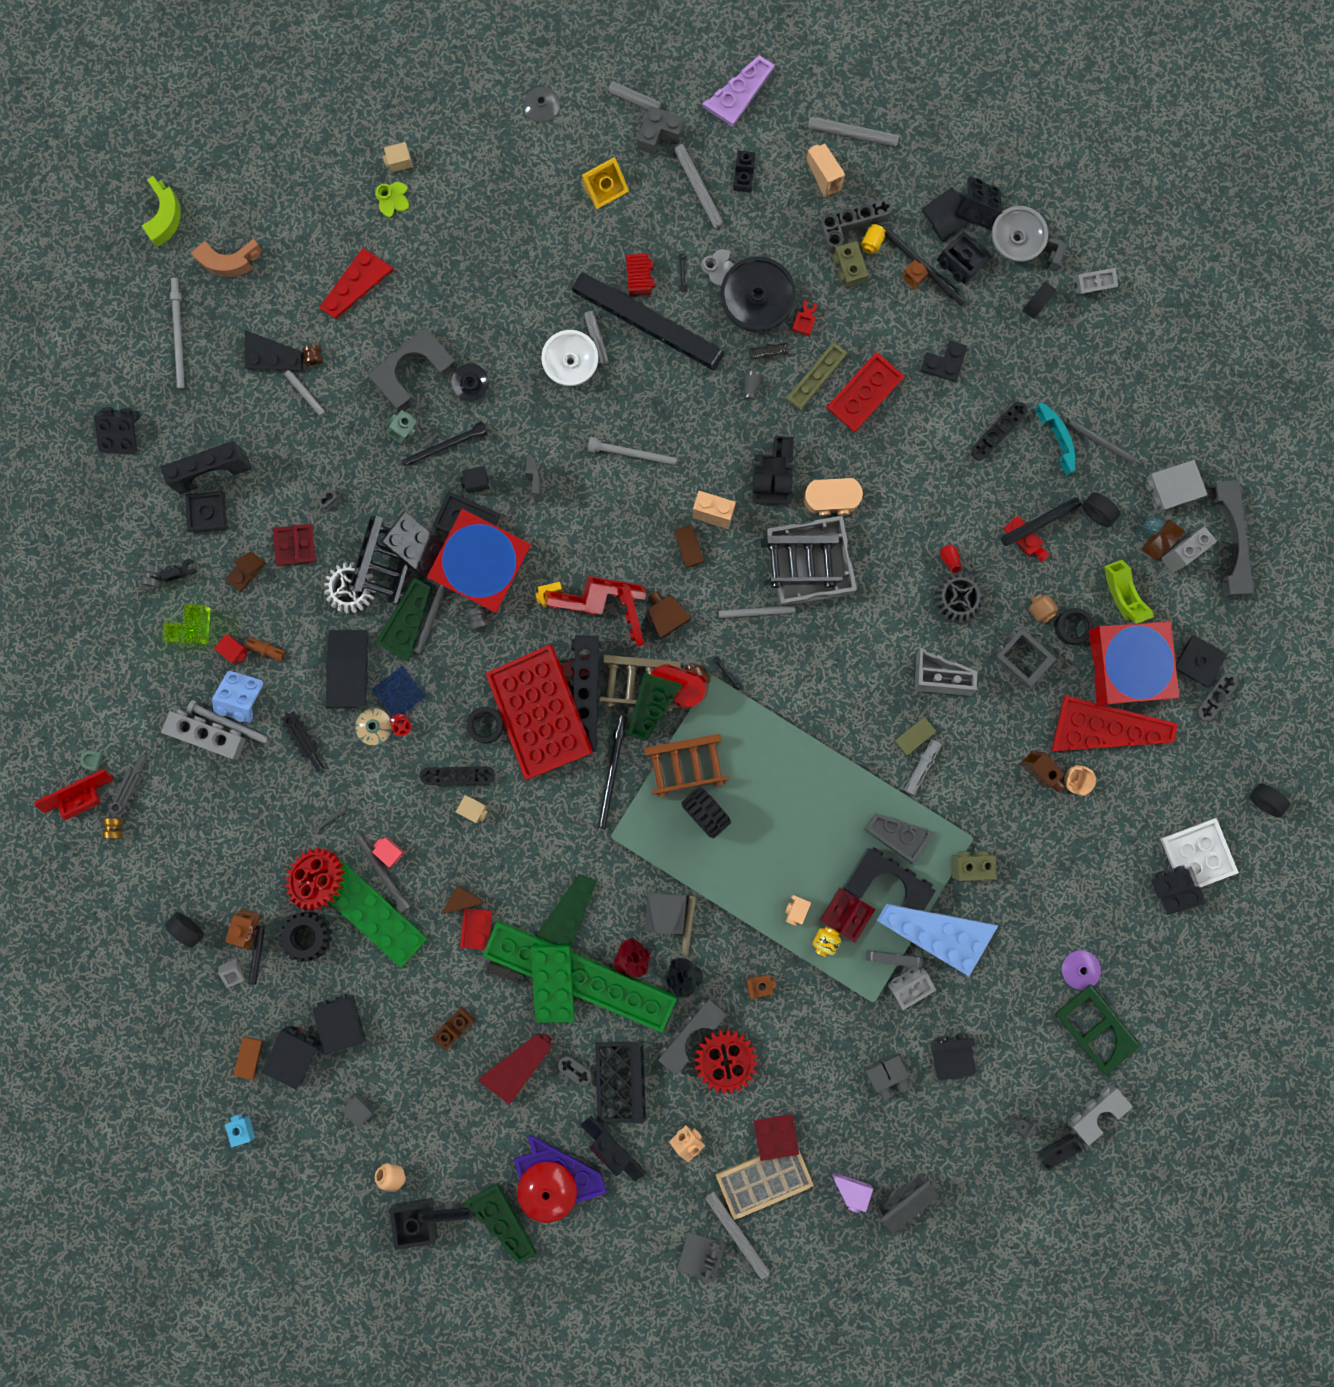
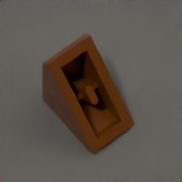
[443,886,484,914]

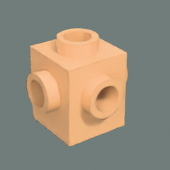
[669,1126,705,1162]

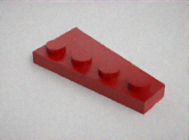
[319,248,394,319]

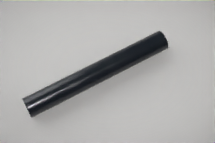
[248,925,265,985]

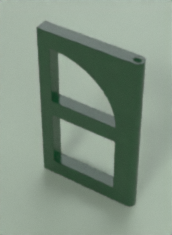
[1054,984,1141,1076]

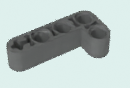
[820,199,893,253]

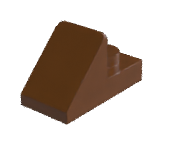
[225,551,266,592]

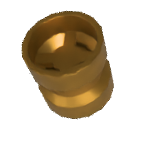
[102,818,124,838]

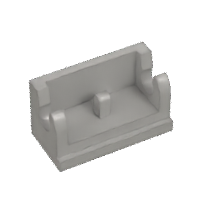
[1073,268,1118,294]

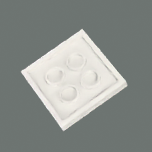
[1160,818,1239,887]

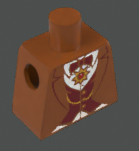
[225,909,262,950]

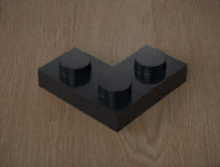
[920,340,967,382]

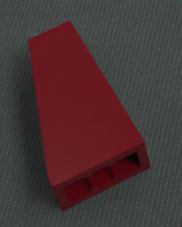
[478,1033,554,1105]

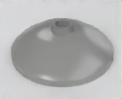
[992,206,1048,262]

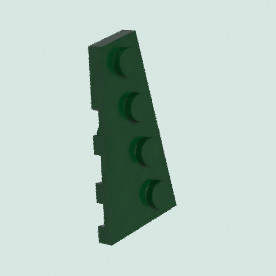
[375,577,432,662]
[535,874,597,947]
[464,1182,537,1264]

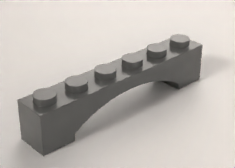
[1210,480,1255,597]

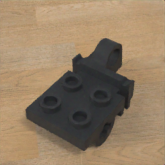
[752,436,794,504]

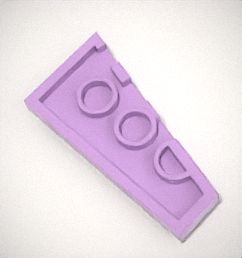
[702,55,775,127]

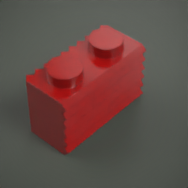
[626,253,655,297]

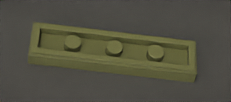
[786,342,848,411]

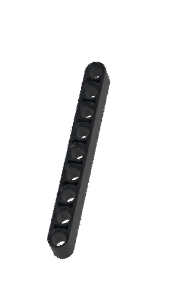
[571,272,725,370]

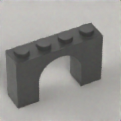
[368,327,457,412]

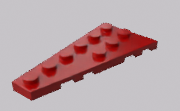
[1051,695,1178,752]

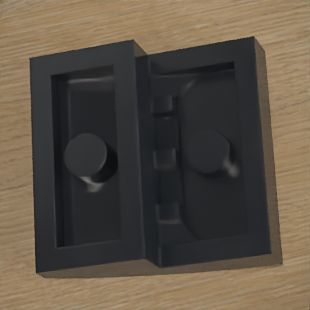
[921,187,972,242]

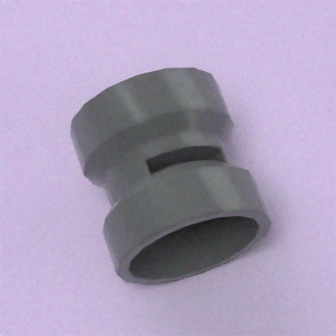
[140,565,164,588]
[466,607,489,631]

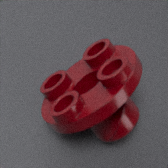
[614,938,650,978]

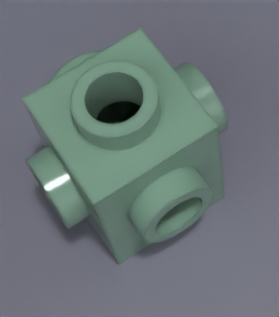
[385,410,417,444]

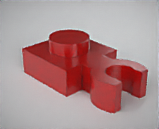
[792,300,817,337]

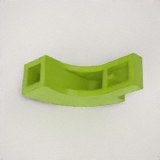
[142,176,181,247]
[1104,560,1154,624]

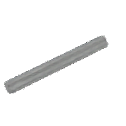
[808,117,899,146]
[675,144,723,228]
[706,1192,770,1279]

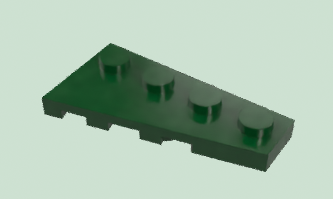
[628,673,682,741]

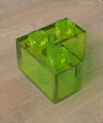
[162,604,210,645]

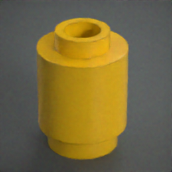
[861,224,885,254]

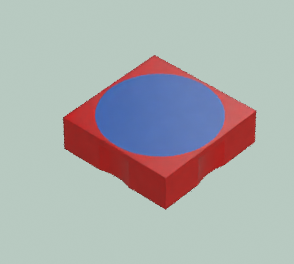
[427,509,531,613]
[1089,621,1179,706]

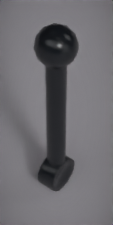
[678,254,687,292]
[713,657,741,690]

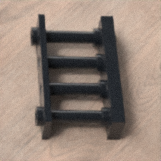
[349,516,408,603]
[760,536,843,588]

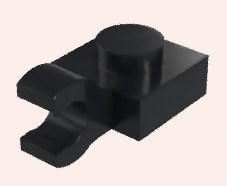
[160,559,197,582]

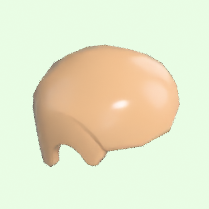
[1064,765,1096,796]

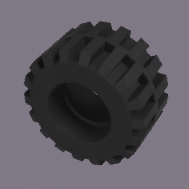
[681,787,731,839]
[279,912,333,962]

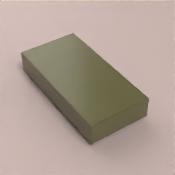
[894,717,936,756]

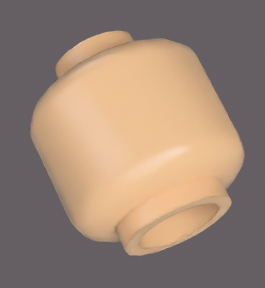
[375,1163,406,1192]

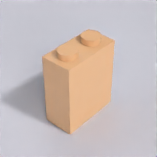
[692,491,736,529]

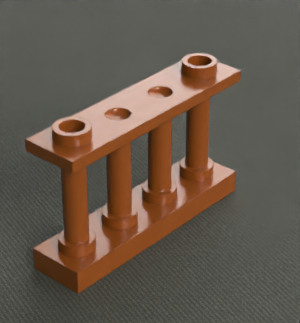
[644,734,729,797]

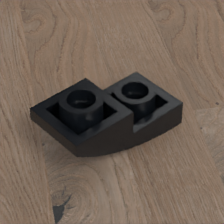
[733,150,756,192]

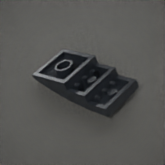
[326,630,368,709]

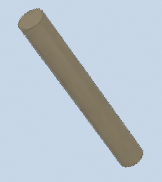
[681,896,696,955]

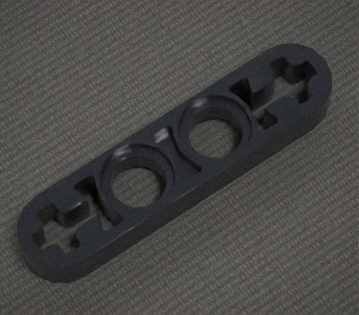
[971,402,1027,461]
[420,766,496,785]

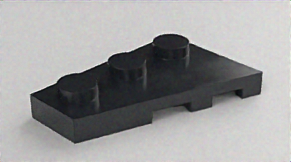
[245,330,303,371]

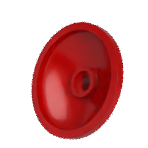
[517,1161,577,1223]

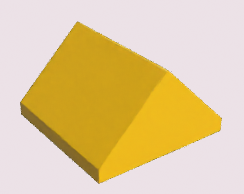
[582,157,629,209]

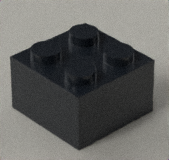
[389,1198,438,1250]

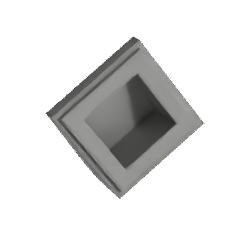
[218,959,245,988]

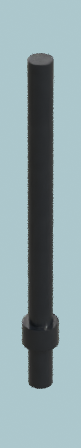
[883,225,966,306]
[598,715,627,830]

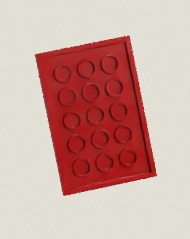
[486,644,593,780]

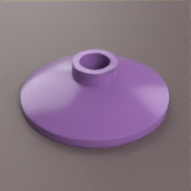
[1062,951,1101,990]

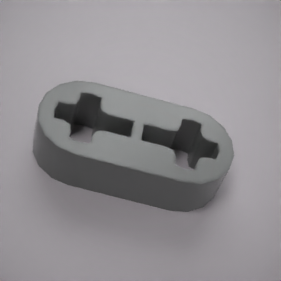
[558,1055,592,1086]

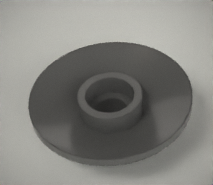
[523,87,560,123]

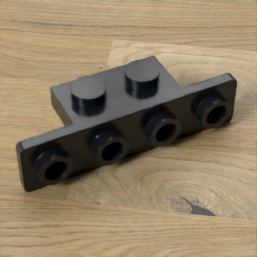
[581,1116,646,1182]

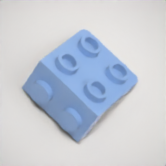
[212,671,263,723]

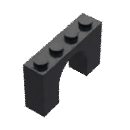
[160,441,252,495]
[843,847,936,911]

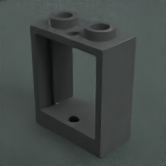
[993,628,1057,689]

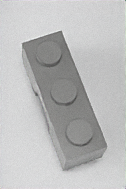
[1068,1086,1133,1146]

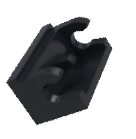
[1036,1133,1083,1171]

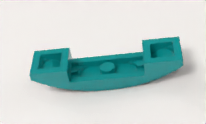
[1035,403,1075,476]

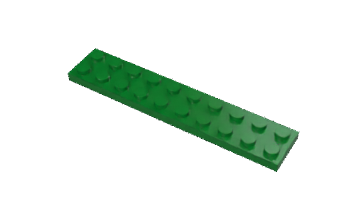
[483,920,677,1033]

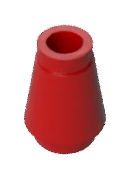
[940,545,962,573]

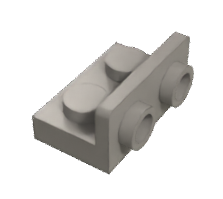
[887,967,936,1010]

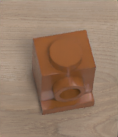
[901,260,928,290]
[746,974,776,999]

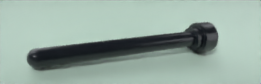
[402,421,488,466]

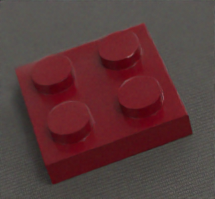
[753,1114,800,1161]

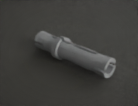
[904,739,942,796]

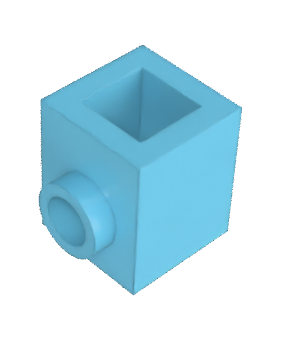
[225,1114,255,1148]

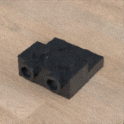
[937,232,991,284]
[1151,865,1206,915]

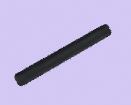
[1001,497,1081,546]

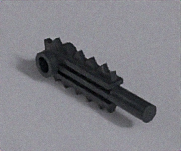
[281,711,324,772]

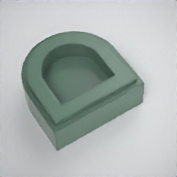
[80,751,103,771]

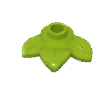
[375,182,409,218]

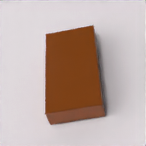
[233,1036,263,1080]

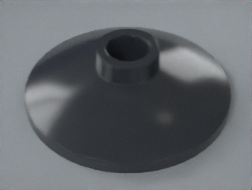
[451,364,489,401]

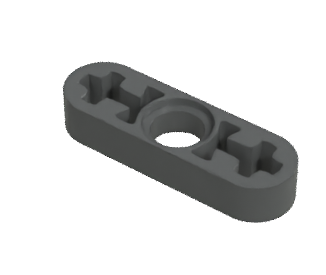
[1196,673,1238,721]
[866,950,923,968]

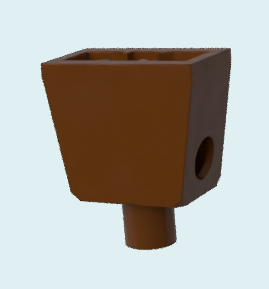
[648,591,691,640]
[1020,750,1065,792]

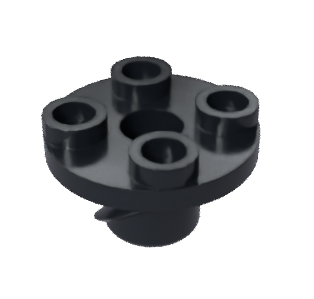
[666,958,703,998]

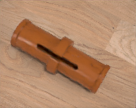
[245,637,286,662]

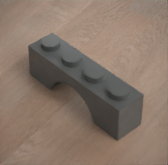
[658,997,727,1076]

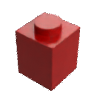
[214,634,249,665]

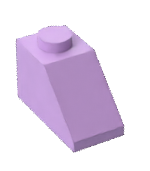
[832,1172,873,1213]

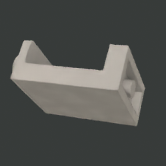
[1146,460,1207,513]

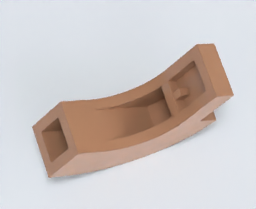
[191,239,262,277]

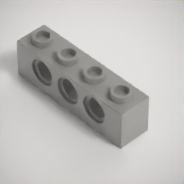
[161,709,246,760]

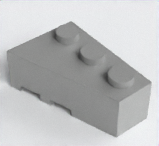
[915,648,977,696]

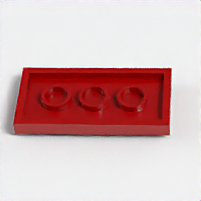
[826,352,905,433]

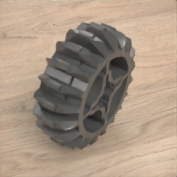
[933,571,986,623]

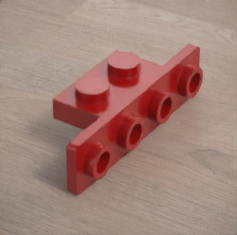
[34,769,114,821]

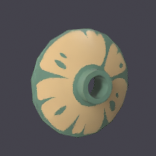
[355,708,393,745]

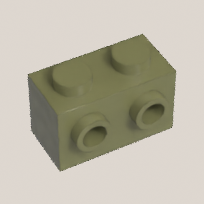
[832,241,869,288]
[952,850,996,881]

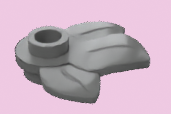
[701,249,735,286]

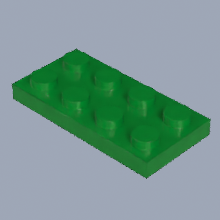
[531,945,575,1023]

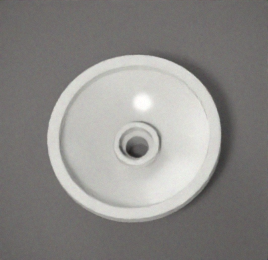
[542,330,598,386]

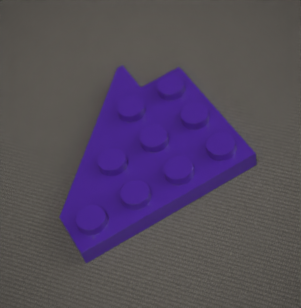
[514,1135,607,1203]

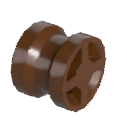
[302,345,323,366]

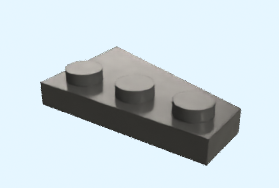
[864,813,934,864]

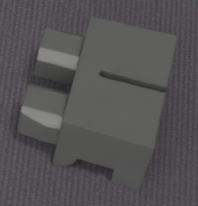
[864,1053,909,1100]

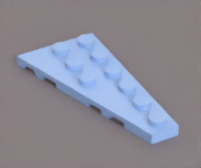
[877,903,998,976]

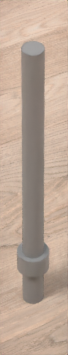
[170,278,185,389]

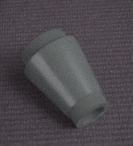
[744,370,763,399]

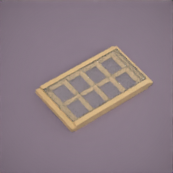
[716,1151,814,1220]

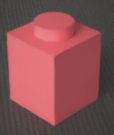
[372,837,405,867]

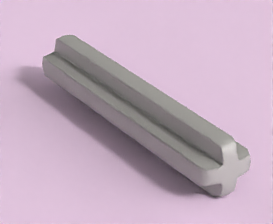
[609,81,661,109]
[584,311,608,365]

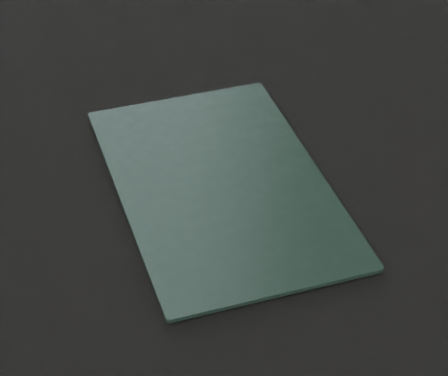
[611,676,973,1002]

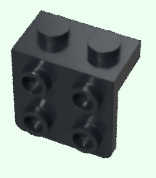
[958,176,1002,229]
[94,407,140,454]
[931,1033,976,1080]

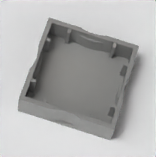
[766,516,857,606]

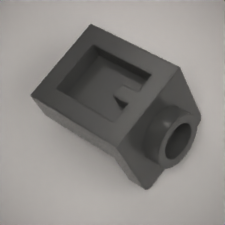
[1045,238,1068,271]

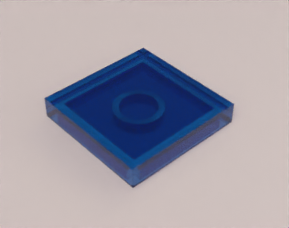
[372,666,426,716]

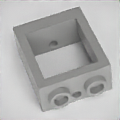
[1160,526,1217,573]

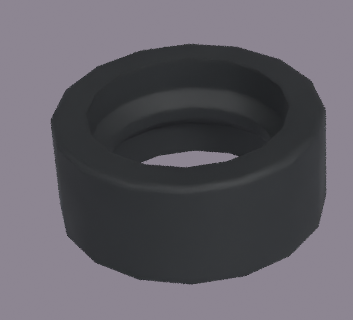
[1022,281,1057,319]
[1082,492,1120,527]
[1054,608,1094,645]
[466,707,504,744]
[1249,783,1291,818]
[165,912,204,948]

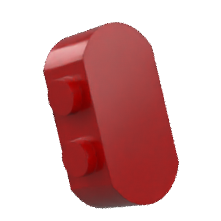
[650,664,708,709]

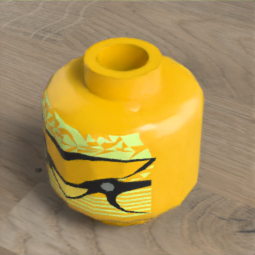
[812,926,842,957]

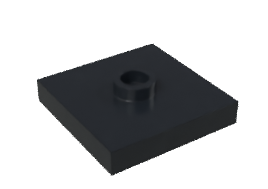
[185,491,227,533]
[1176,635,1227,688]

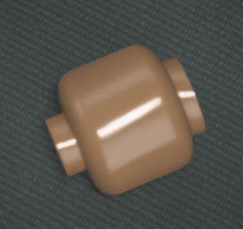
[1029,594,1058,623]

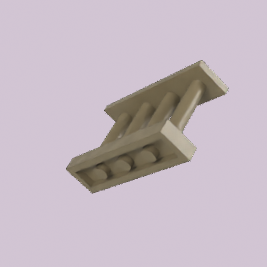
[600,655,681,712]

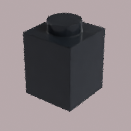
[460,466,490,493]

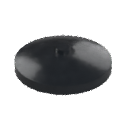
[720,257,796,332]

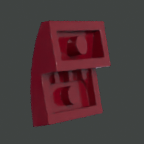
[273,524,315,566]
[819,887,876,943]

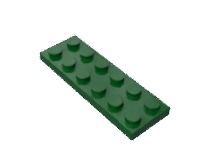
[325,861,428,968]

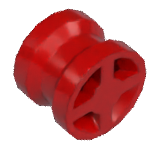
[390,714,411,736]

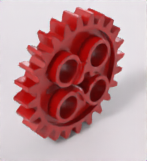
[284,848,345,911]
[694,1029,758,1095]

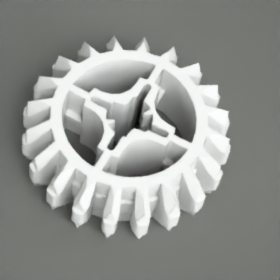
[324,562,376,614]

